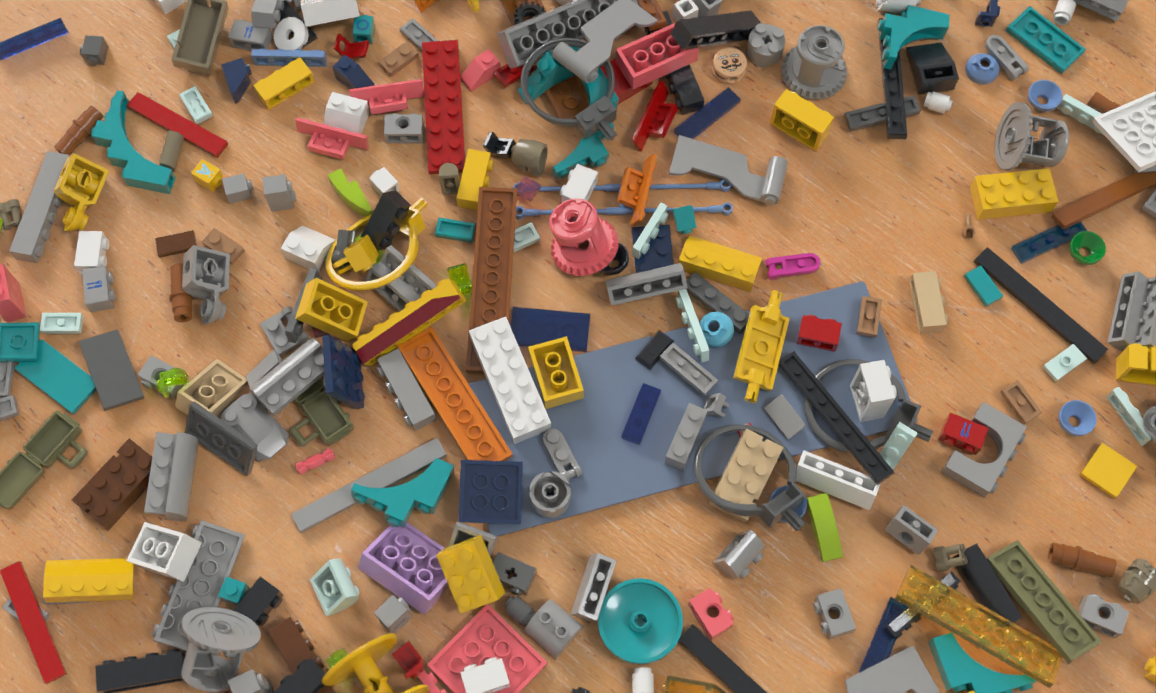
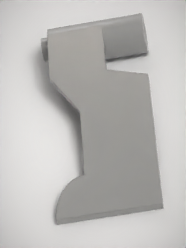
[552,0,658,83]
[669,135,788,205]
[845,646,940,693]

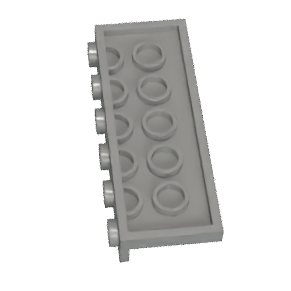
[152,520,245,651]

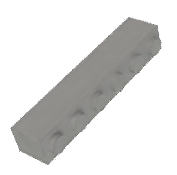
[9,151,69,263]

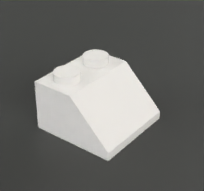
[324,92,370,133]
[281,226,335,272]

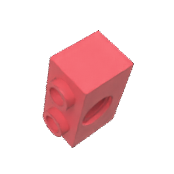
[688,588,734,641]

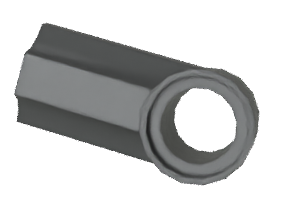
[332,230,356,269]

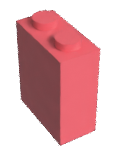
[0,264,26,323]

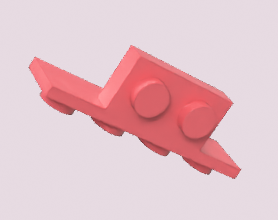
[349,79,425,114]
[295,118,369,160]

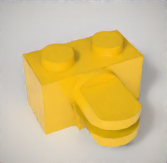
[332,235,380,275]

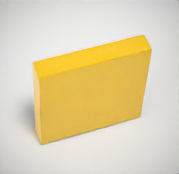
[1080,443,1137,499]

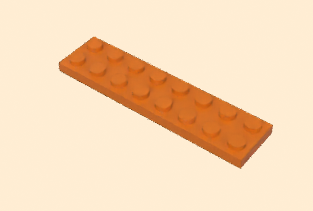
[397,327,513,461]

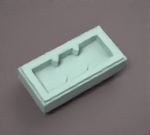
[179,86,213,124]
[1042,344,1087,382]

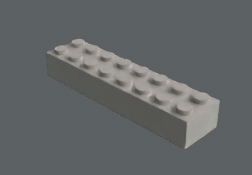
[496,0,639,68]

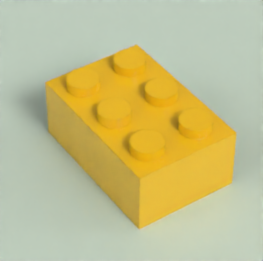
[770,89,834,152]
[295,278,368,342]
[528,336,584,409]
[436,535,505,614]

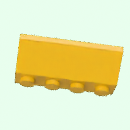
[678,235,762,292]
[43,558,134,603]

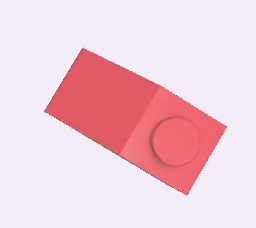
[461,49,500,92]

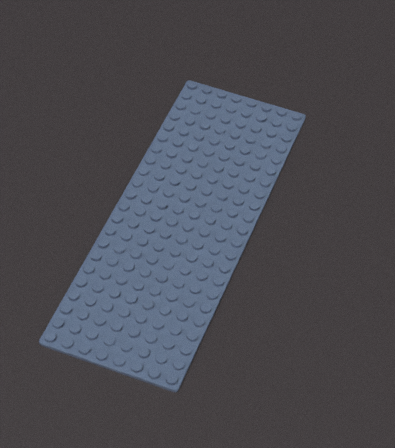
[468,281,917,537]

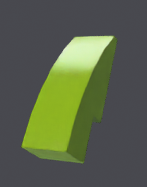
[328,169,373,217]
[806,493,843,562]

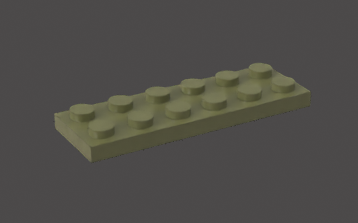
[987,540,1102,664]

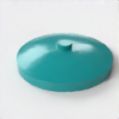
[598,578,683,665]

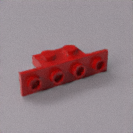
[632,81,678,151]

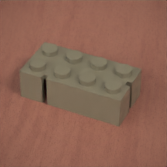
[172,0,229,76]

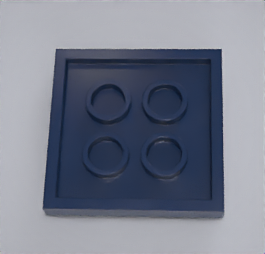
[322,335,365,409]
[458,460,523,524]

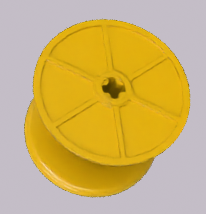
[322,633,430,693]

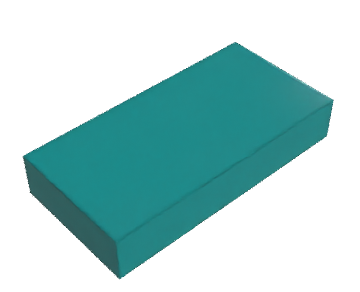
[435,217,476,243]
[964,265,1003,307]

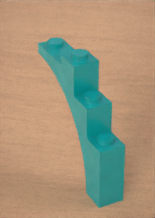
[552,66,619,179]
[91,90,176,194]

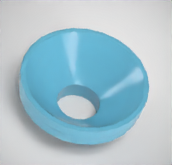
[699,312,734,347]

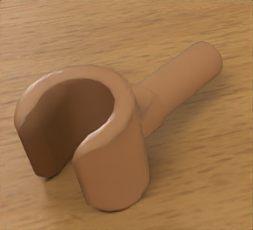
[962,214,975,238]

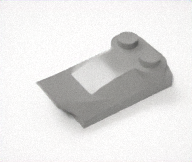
[219,393,290,462]

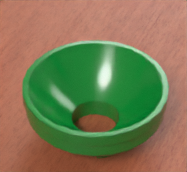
[1069,231,1106,265]

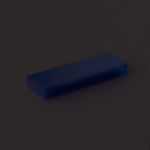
[621,383,661,445]

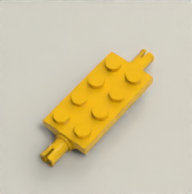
[733,290,790,404]

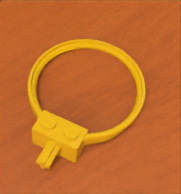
[326,198,427,290]

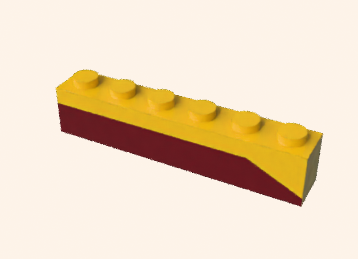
[352,278,466,366]

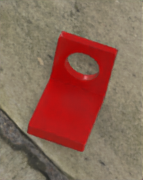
[333,33,370,60]

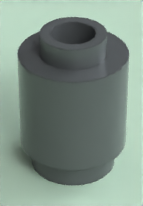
[504,596,536,626]

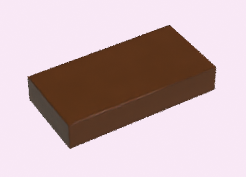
[155,230,197,258]

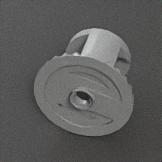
[781,25,847,100]
[995,102,1069,170]
[181,607,261,692]

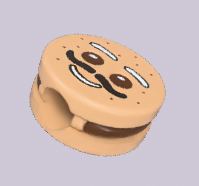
[712,48,747,84]

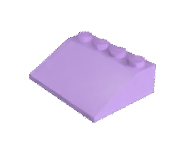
[358,522,449,615]

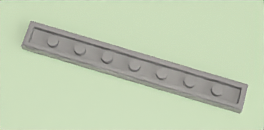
[291,438,447,533]

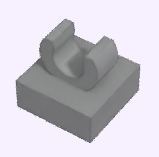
[704,393,729,417]

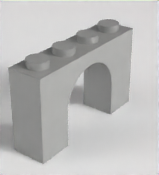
[941,402,1027,498]

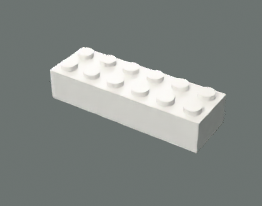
[469,316,551,444]

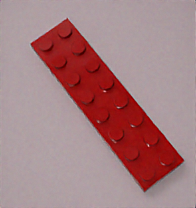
[422,40,465,175]

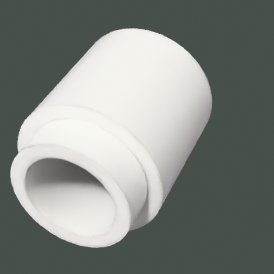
[1053,0,1076,25]
[924,91,953,114]
[632,667,654,693]

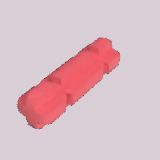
[296,448,335,474]

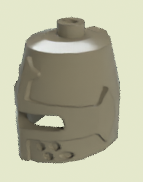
[511,139,548,177]
[1118,558,1156,604]

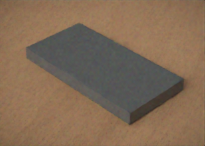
[79,329,144,411]
[185,401,258,476]

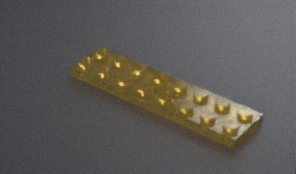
[895,565,1063,688]

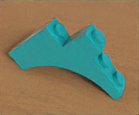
[877,5,950,70]
[518,46,603,104]
[351,458,454,528]
[928,632,1038,693]

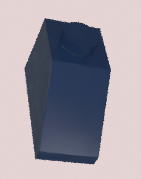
[332,55,375,89]
[221,58,252,104]

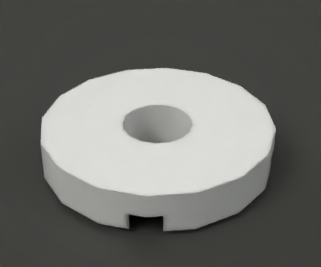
[274,17,309,50]

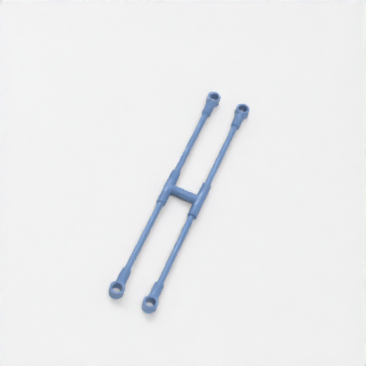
[513,179,733,220]

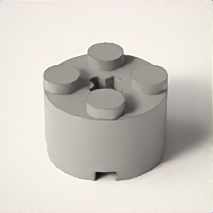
[746,23,785,67]
[529,471,571,519]

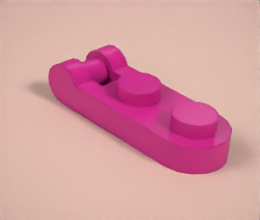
[765,253,820,280]

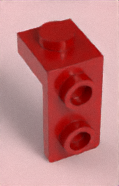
[392,640,424,679]

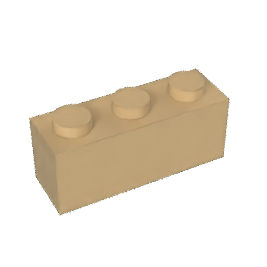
[909,271,948,334]

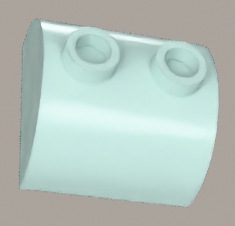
[310,558,359,617]

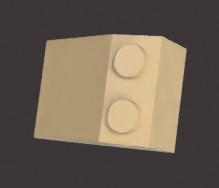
[175,359,248,418]

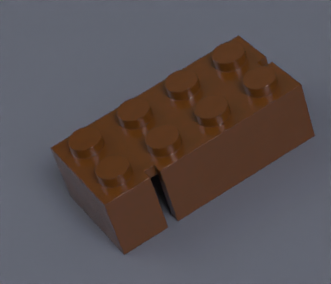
[71,438,152,531]

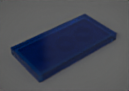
[511,307,590,352]

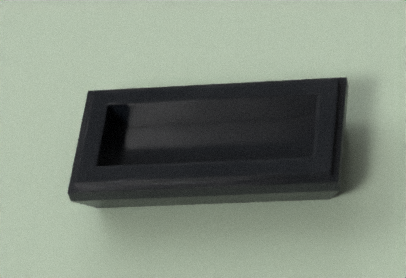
[635,330,674,370]

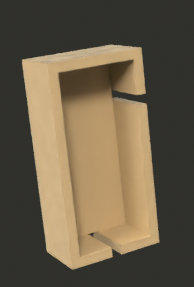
[708,429,783,523]

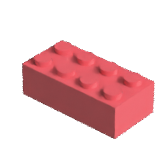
[615,23,699,89]

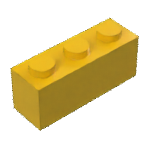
[253,58,315,110]
[456,149,494,210]

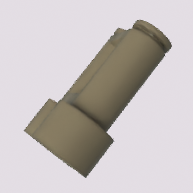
[0,199,21,230]
[934,543,968,572]

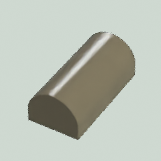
[159,130,184,172]
[439,163,460,195]

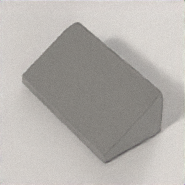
[246,350,283,388]
[764,394,806,440]

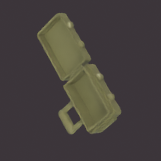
[282,353,354,447]
[0,411,88,510]

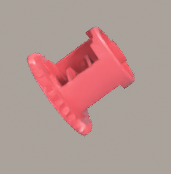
[549,199,619,276]

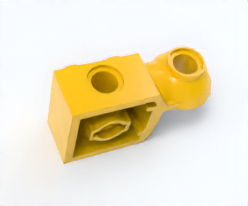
[53,153,109,231]

